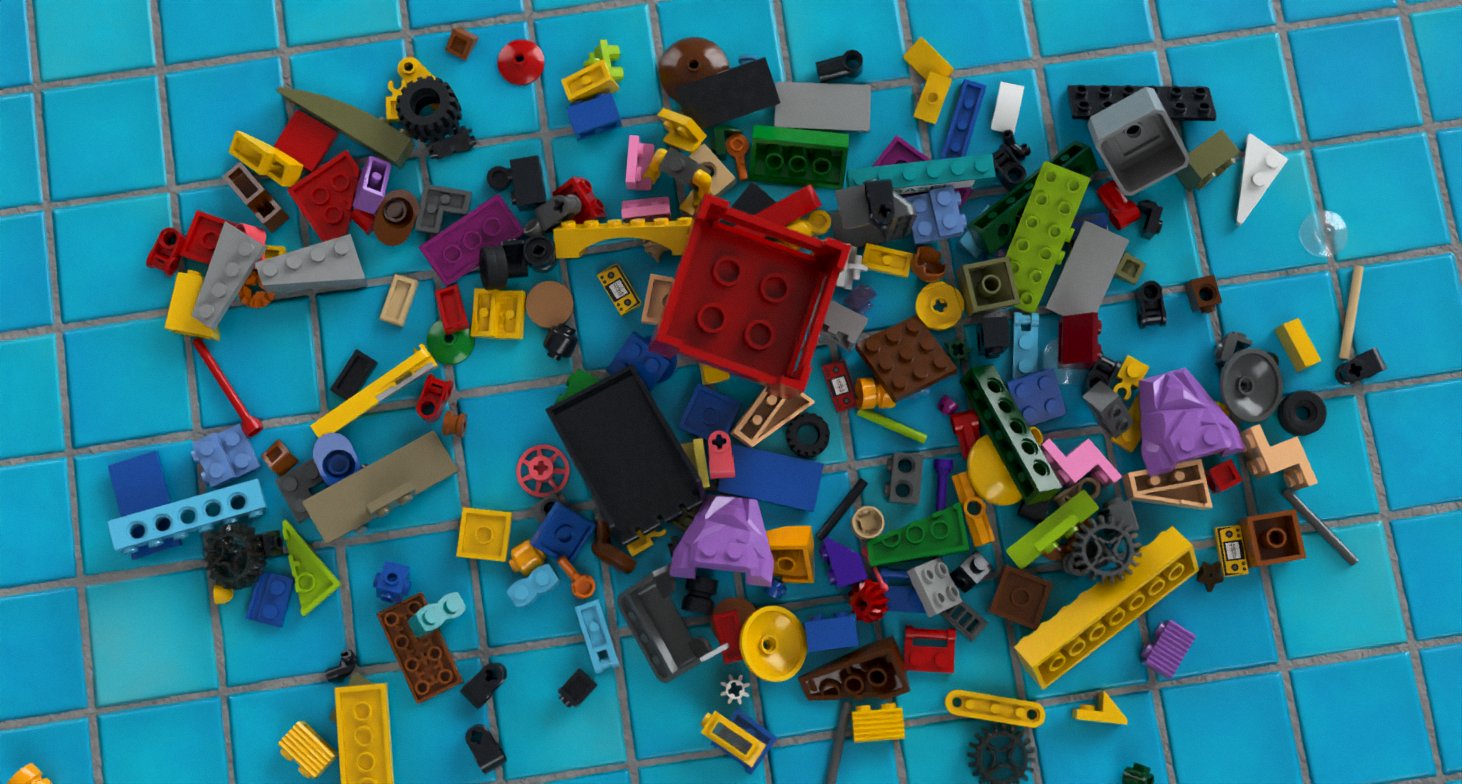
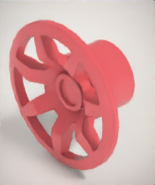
[516,445,570,498]

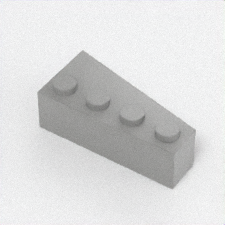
[255,234,368,293]
[808,293,869,353]

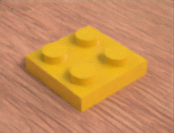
[456,507,513,562]

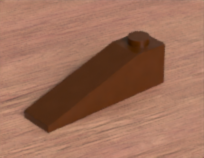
[798,636,910,701]

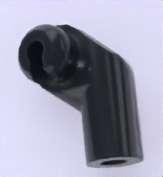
[325,649,357,682]

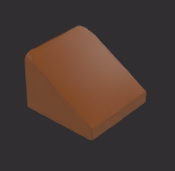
[445,27,479,61]
[261,440,298,477]

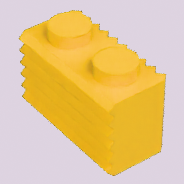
[851,703,905,743]
[278,720,339,779]

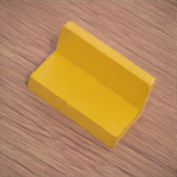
[561,59,620,103]
[1274,318,1321,372]

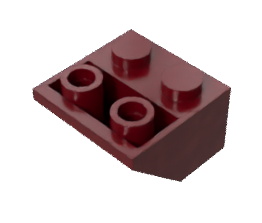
[1057,312,1102,370]

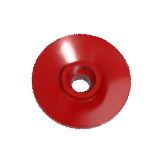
[497,40,545,85]

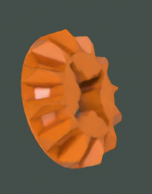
[237,270,276,308]

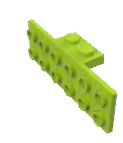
[1005,161,1090,313]

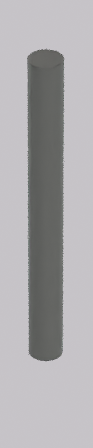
[1281,487,1359,566]
[825,701,852,784]

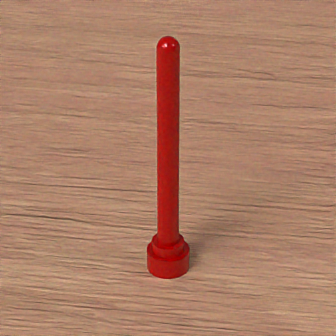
[192,338,264,438]

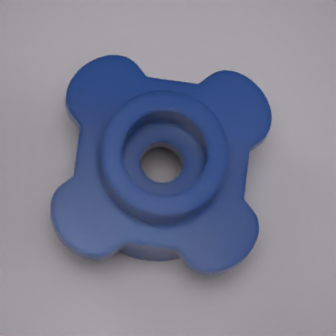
[763,577,788,599]

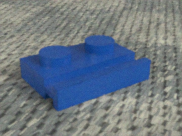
[245,570,295,627]

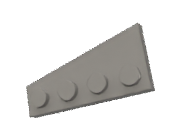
[191,221,267,330]

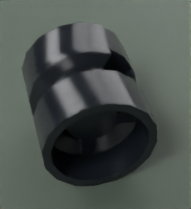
[523,235,558,273]
[681,576,719,615]

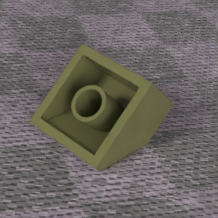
[956,256,1020,318]

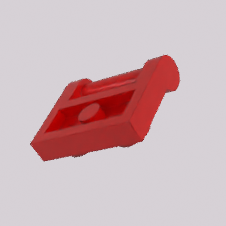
[903,625,956,673]

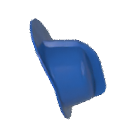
[312,432,361,486]

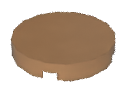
[525,281,574,329]

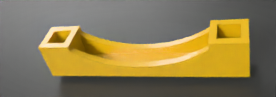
[553,217,692,258]

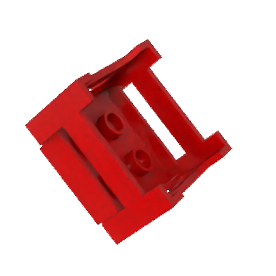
[647,193,852,400]

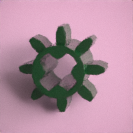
[944,336,972,368]
[1122,763,1154,784]

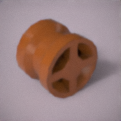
[442,411,467,438]

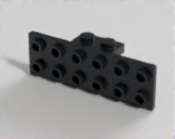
[1067,85,1217,134]

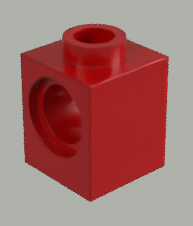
[1204,459,1243,495]

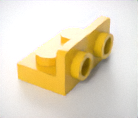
[658,108,707,154]

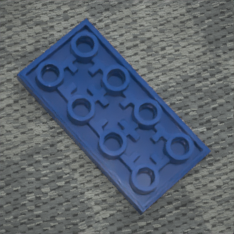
[717,444,824,512]
[108,451,183,560]

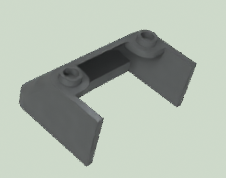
[830,179,917,249]
[617,563,730,683]

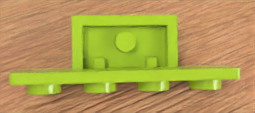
[1006,490,1099,570]

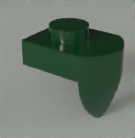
[710,125,743,161]

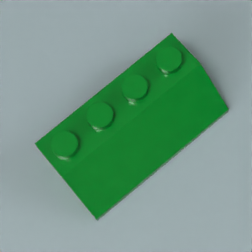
[748,125,849,190]

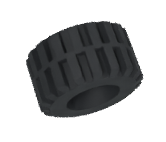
[396,76,462,143]

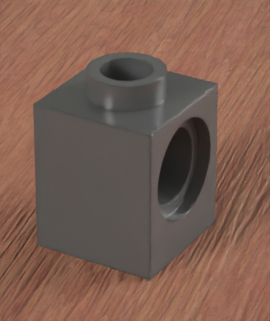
[530,492,570,525]

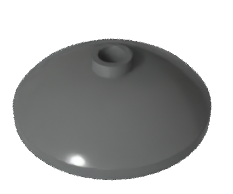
[1220,348,1283,422]

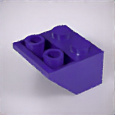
[818,538,868,590]

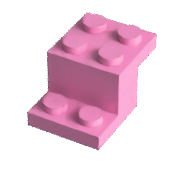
[1039,438,1122,488]

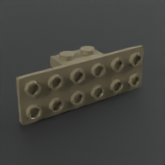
[302,431,458,544]

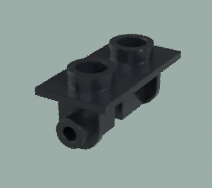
[426,125,477,160]

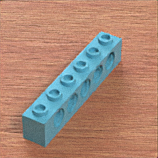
[107,478,268,555]

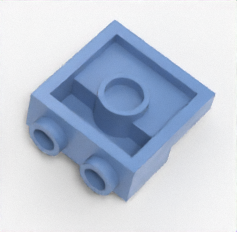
[904,185,967,246]
[191,423,262,489]

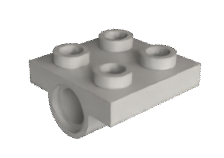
[907,557,962,618]

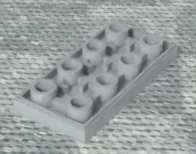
[774,82,871,133]
[1044,220,1129,317]

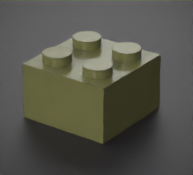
[1174,129,1240,193]

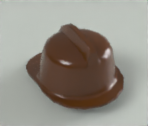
[373,189,419,246]

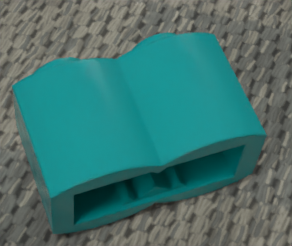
[407,592,467,638]

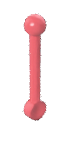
[861,547,889,593]

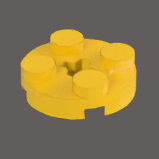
[915,282,964,331]

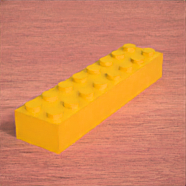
[1014,526,1199,690]

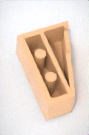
[730,386,815,448]
[1122,459,1213,510]

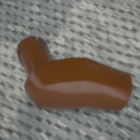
[591,520,637,574]

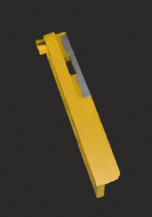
[310,344,438,438]

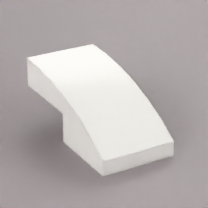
[990,82,1024,134]

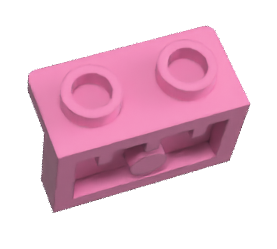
[626,135,655,191]
[621,196,671,223]

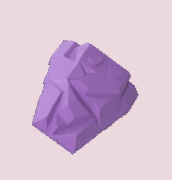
[1138,367,1246,477]
[670,494,774,587]

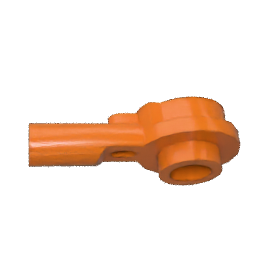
[726,134,749,181]
[557,555,596,599]

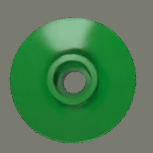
[426,319,475,365]

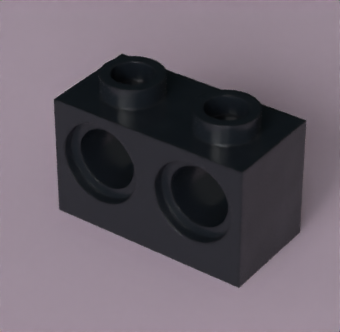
[976,316,1010,359]

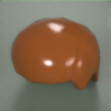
[910,245,947,283]

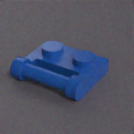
[880,566,927,614]
[710,708,777,775]

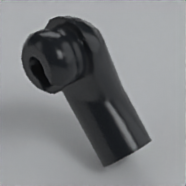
[1001,130,1031,160]

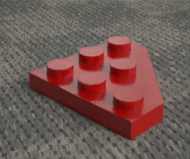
[287,149,362,242]

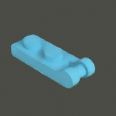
[1011,312,1039,380]
[575,599,620,674]

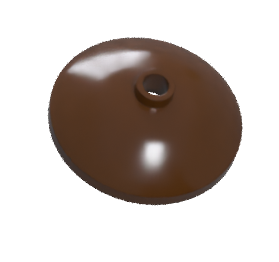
[659,37,729,103]

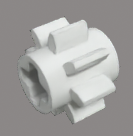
[720,674,750,704]

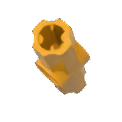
[951,471,995,547]

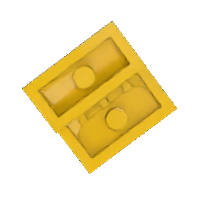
[471,289,527,340]

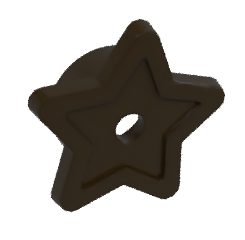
[1196,561,1224,592]

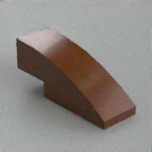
[222,161,290,233]

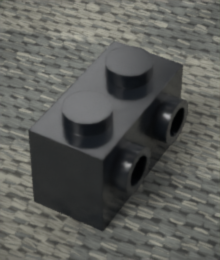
[507,155,547,212]

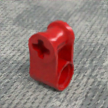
[146,227,186,277]
[416,373,454,423]

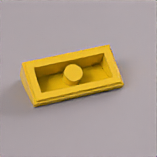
[903,37,954,81]

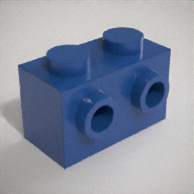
[566,93,622,141]
[804,611,859,652]

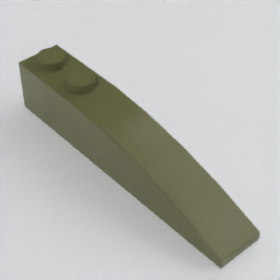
[276,87,416,169]

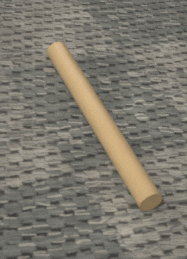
[1339,266,1364,361]

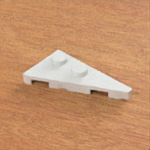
[1235,133,1288,227]

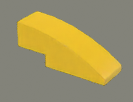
[228,131,304,187]

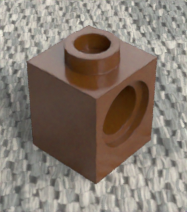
[1184,274,1222,314]

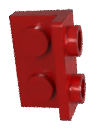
[552,177,607,224]

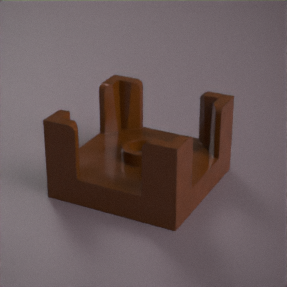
[985,565,1053,631]

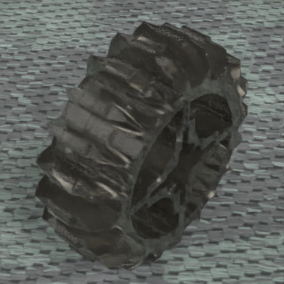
[202,523,269,590]
[966,723,1036,784]

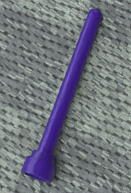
[933,459,953,560]

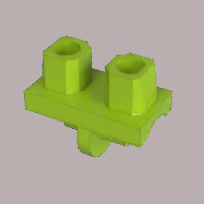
[583,40,624,83]

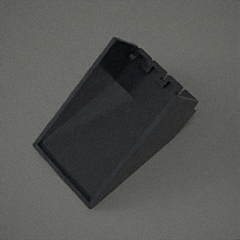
[545,364,707,547]

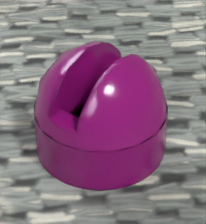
[938,394,959,415]

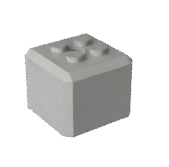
[1087,87,1190,196]

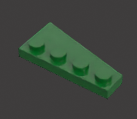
[866,502,969,568]

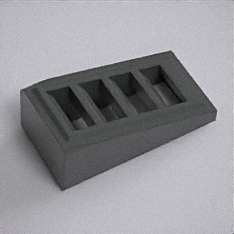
[939,601,988,642]

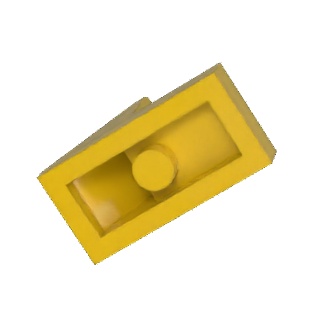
[1072,691,1128,725]

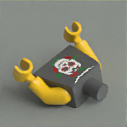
[642,147,712,209]

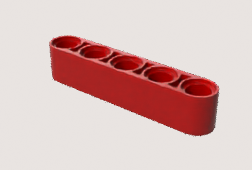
[733,184,822,238]

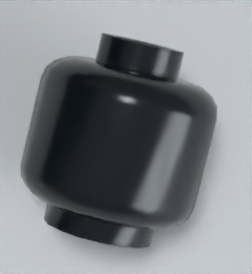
[543,323,579,361]

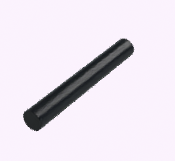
[815,478,868,541]

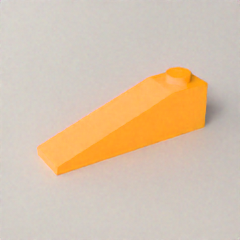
[766,526,814,583]

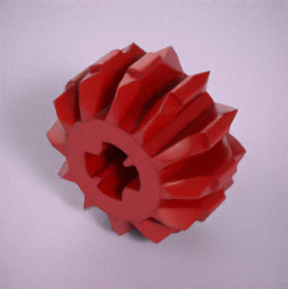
[847,580,890,623]

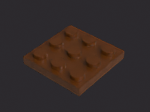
[855,315,957,403]

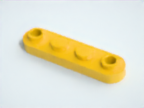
[944,690,1045,728]

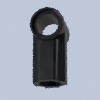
[815,50,863,83]

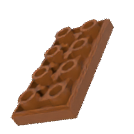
[376,592,464,704]

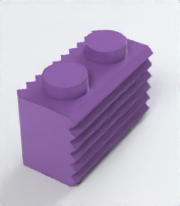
[353,156,391,215]
[1140,619,1196,679]

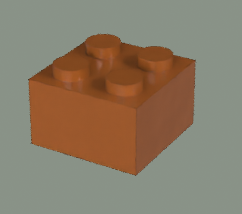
[1238,509,1306,568]

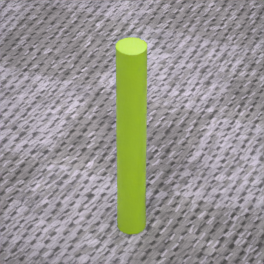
[857,409,928,444]

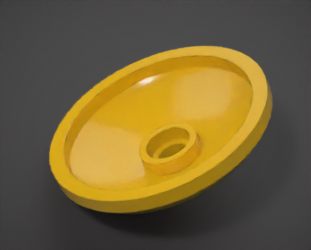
[967,434,1023,506]
[740,606,807,682]

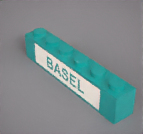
[846,154,996,195]

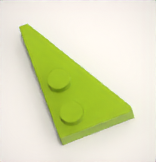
[282,519,342,617]

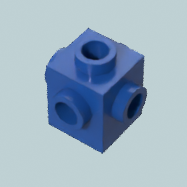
[373,561,412,603]

